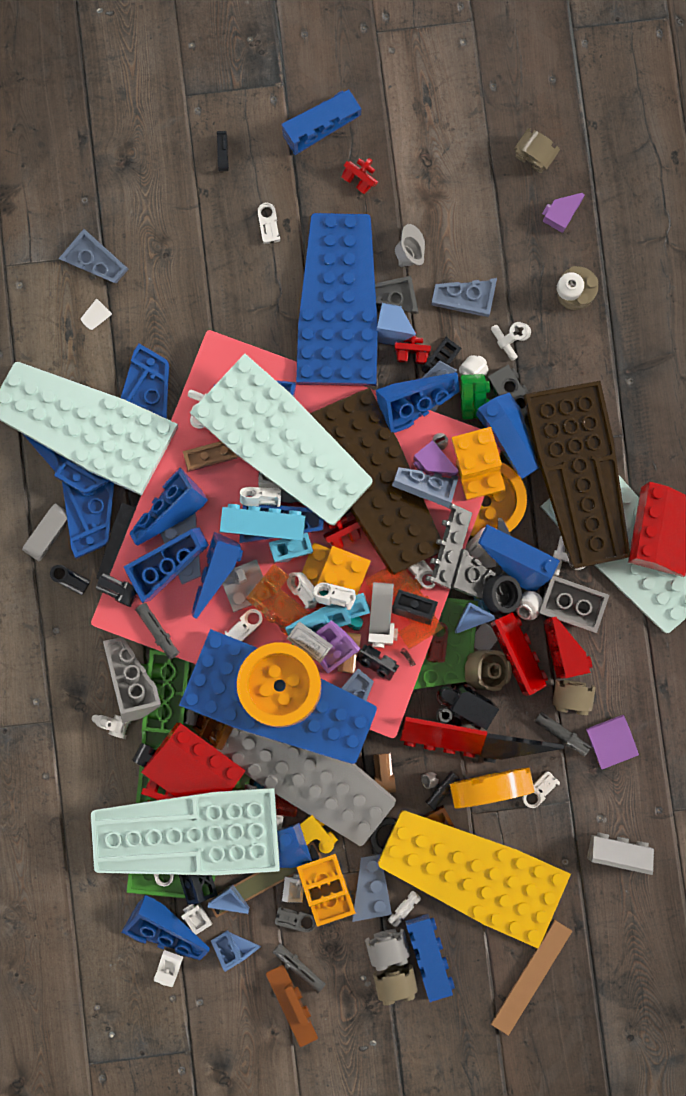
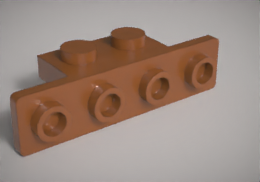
[266,964,318,1047]

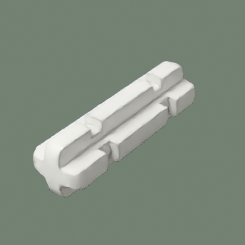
[388,891,421,927]

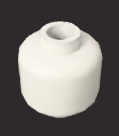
[557,272,584,301]
[459,355,488,376]
[516,591,543,621]

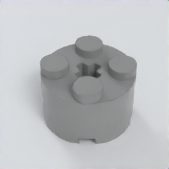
[365,929,411,971]

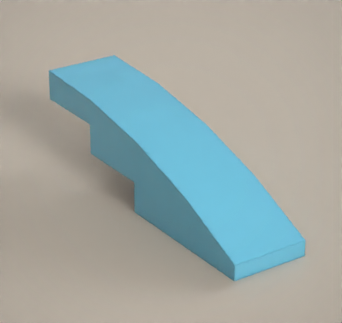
[286,593,370,645]

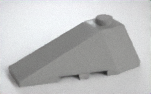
[103,637,161,723]

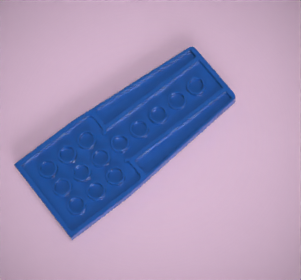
[296,213,378,386]
[179,629,377,764]

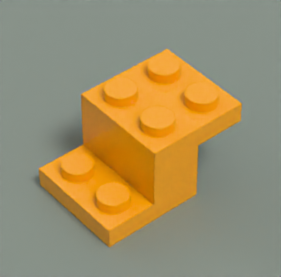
[451,427,505,501]
[302,543,371,595]
[297,854,356,927]

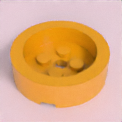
[469,462,527,539]
[237,642,321,728]
[450,767,535,809]

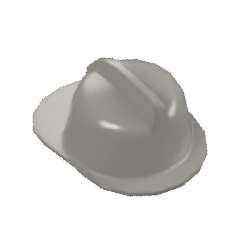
[395,224,425,267]

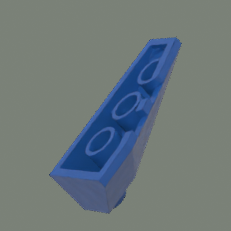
[376,372,460,433]
[476,393,538,480]
[129,468,208,546]
[478,525,560,591]
[191,532,243,619]
[277,823,312,868]
[122,895,210,960]

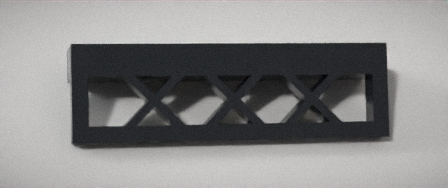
[178,874,218,905]

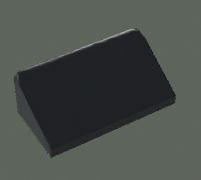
[392,589,438,625]

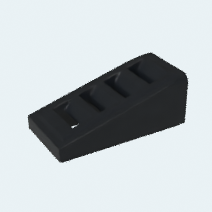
[421,337,462,374]

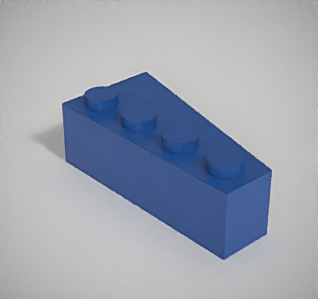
[239,505,324,543]
[124,527,209,603]

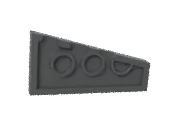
[451,549,516,613]

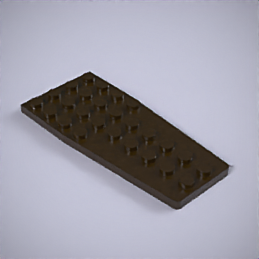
[523,381,630,569]
[310,388,441,575]

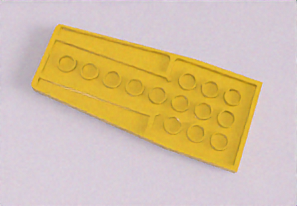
[378,810,571,948]

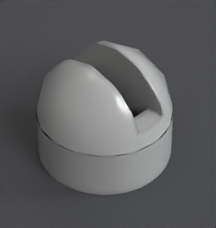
[432,433,448,450]
[421,772,439,789]

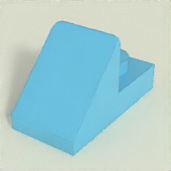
[269,533,313,562]

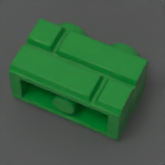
[460,374,490,420]

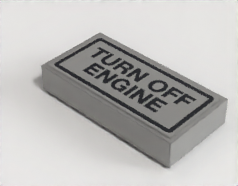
[287,621,333,663]

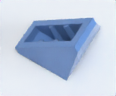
[377,303,416,345]
[455,602,495,633]
[208,884,250,914]
[211,930,262,972]

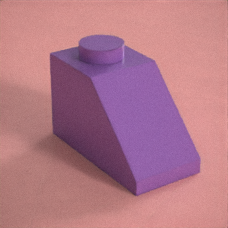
[542,193,585,233]
[413,440,459,477]

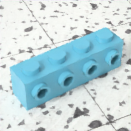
[220,504,306,541]

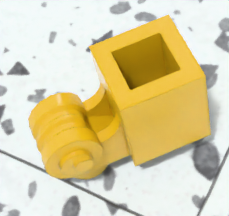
[300,815,338,853]

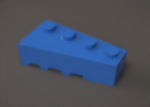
[282,90,361,155]
[405,914,455,1002]

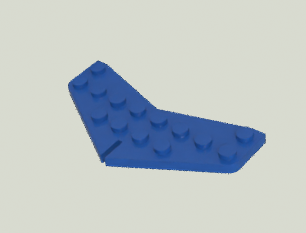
[54,344,169,494]
[23,434,114,559]

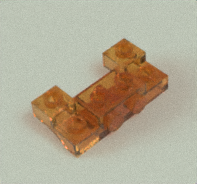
[245,564,325,636]
[365,568,443,650]

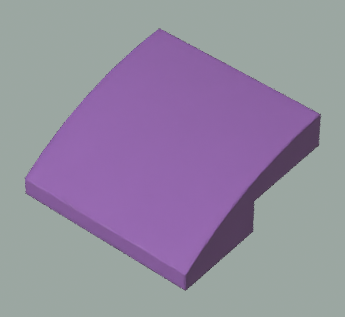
[309,620,360,673]
[586,715,639,769]

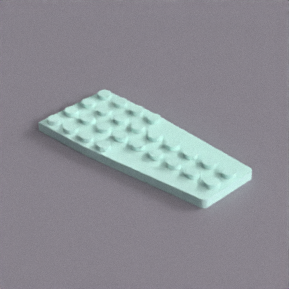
[190,354,372,525]
[0,362,178,496]
[540,476,686,633]
[91,788,280,875]

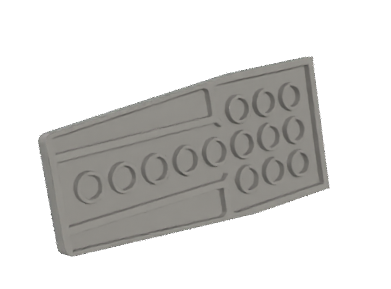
[211,728,396,846]

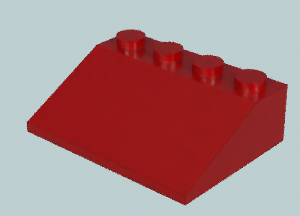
[628,482,686,577]
[490,612,548,696]
[543,617,593,679]
[400,716,487,758]
[141,722,246,797]

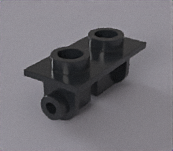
[356,644,399,681]

